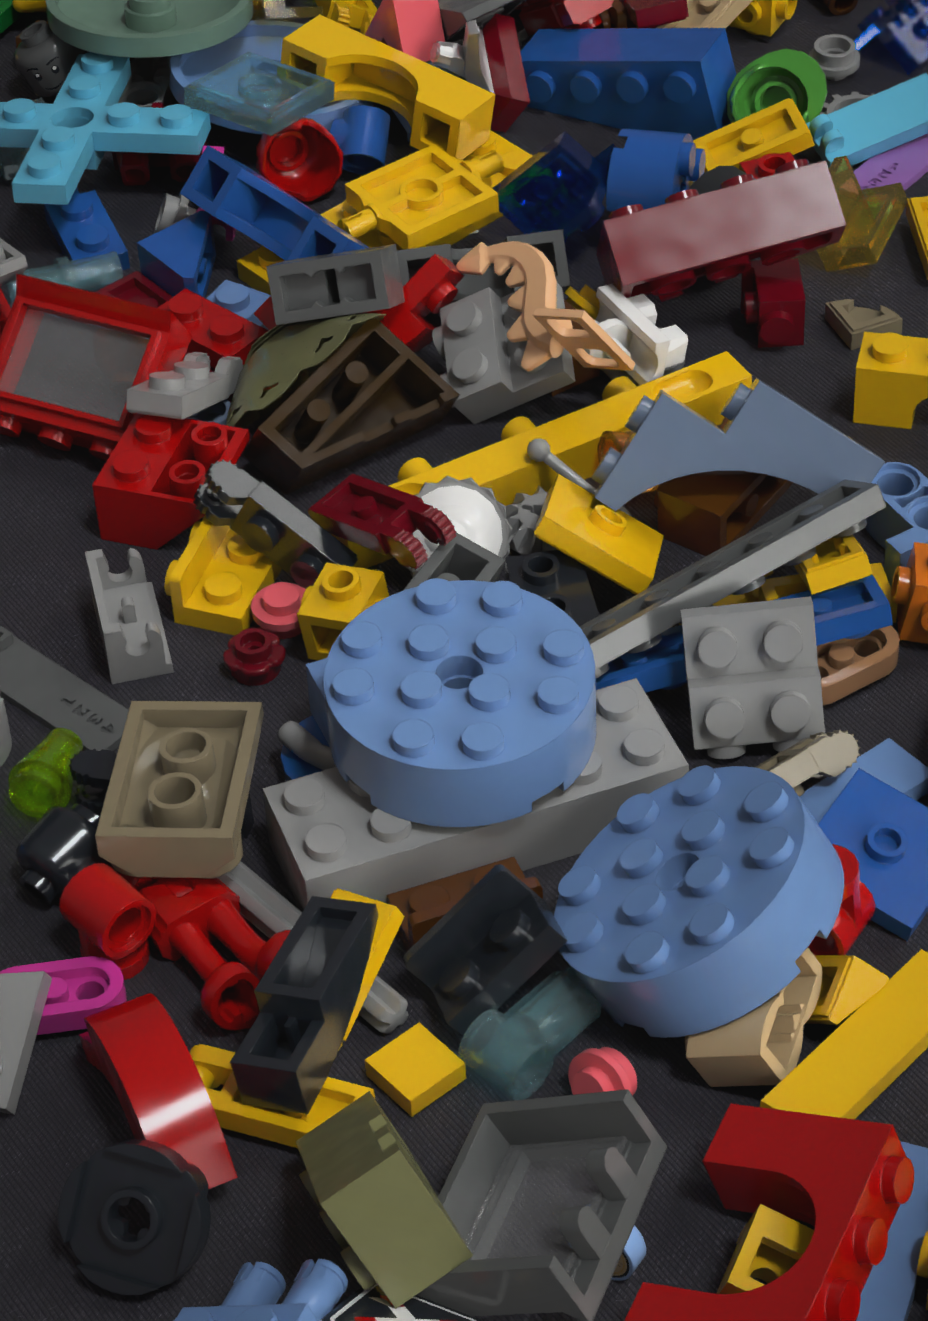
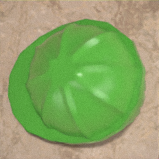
[727,48,828,123]

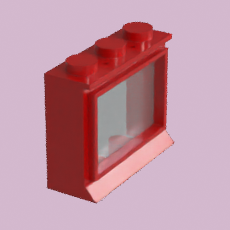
[0,273,192,462]

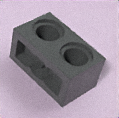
[266,244,405,325]

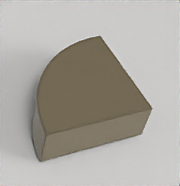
[825,299,903,350]

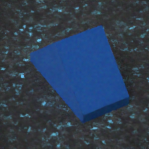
[137,211,216,298]

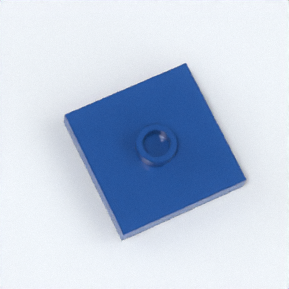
[818,768,928,941]

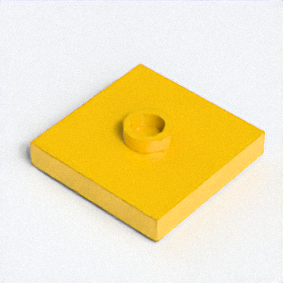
[534,474,664,595]

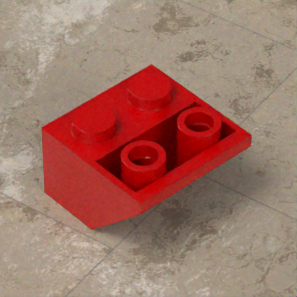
[92,413,250,550]

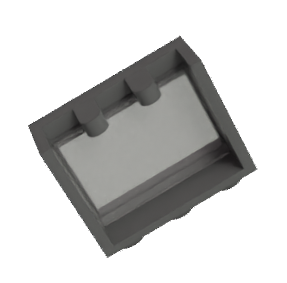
[417,1090,668,1321]

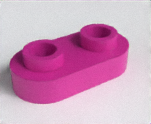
[0,956,127,1035]

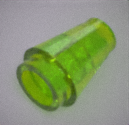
[8,728,83,818]

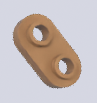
[817,626,900,705]

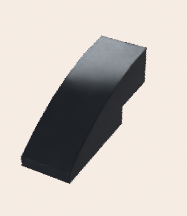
[230,896,378,1114]

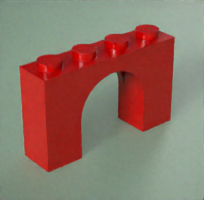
[624,1103,914,1321]

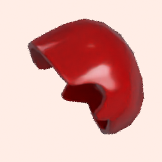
[256,116,343,202]

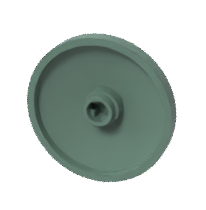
[45,0,254,58]

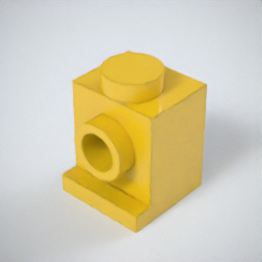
[716,1204,814,1294]

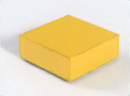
[365,1022,466,1117]

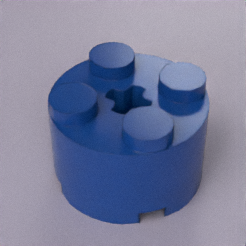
[606,128,706,211]

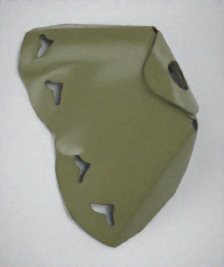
[226,313,386,428]

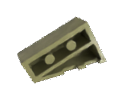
[296,1091,473,1309]

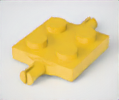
[337,144,504,249]

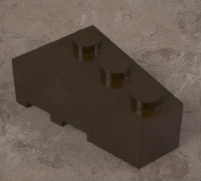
[243,317,460,495]

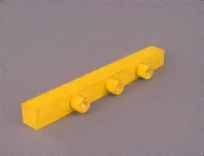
[331,351,752,569]

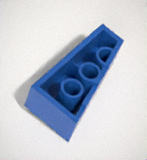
[520,28,736,140]

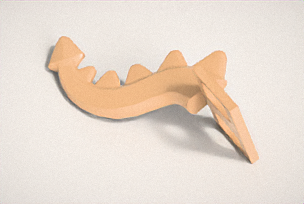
[456,241,635,372]

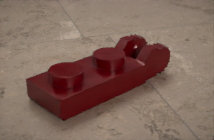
[307,473,457,570]

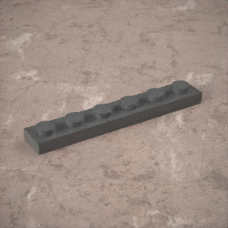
[579,479,886,678]

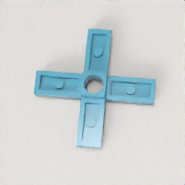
[0,52,211,205]

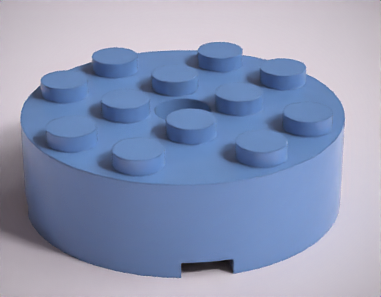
[323,578,596,827]
[554,765,844,1038]

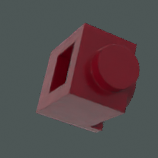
[740,258,806,348]

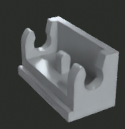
[85,548,174,684]

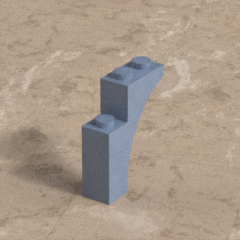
[591,377,885,511]

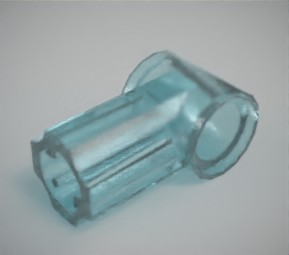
[458,967,601,1100]

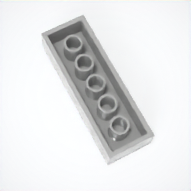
[262,678,689,912]

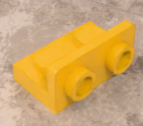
[164,515,282,636]

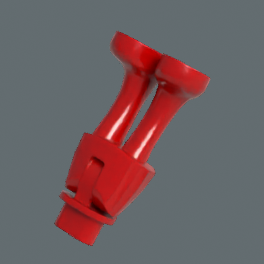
[120,873,291,1030]

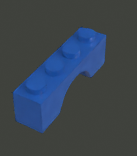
[180,145,370,260]

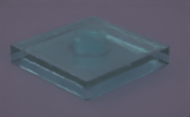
[184,52,335,136]

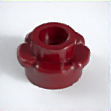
[223,628,286,686]

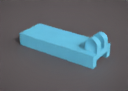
[806,73,928,175]

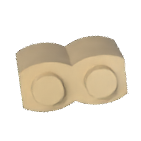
[685,947,822,1087]

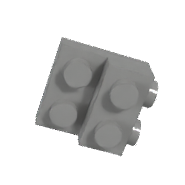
[432,283,576,424]
[680,596,825,759]

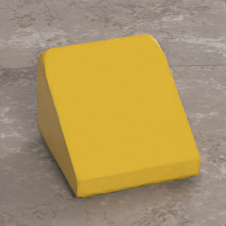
[805,955,889,1025]

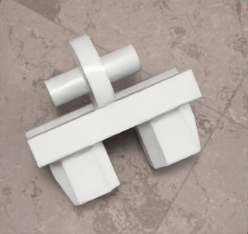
[584,284,688,385]

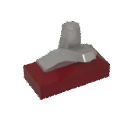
[430,14,530,133]

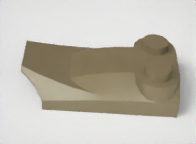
[95,701,264,879]

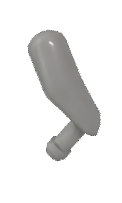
[278,721,336,771]

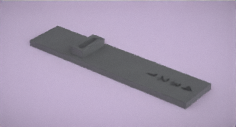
[0,626,129,751]

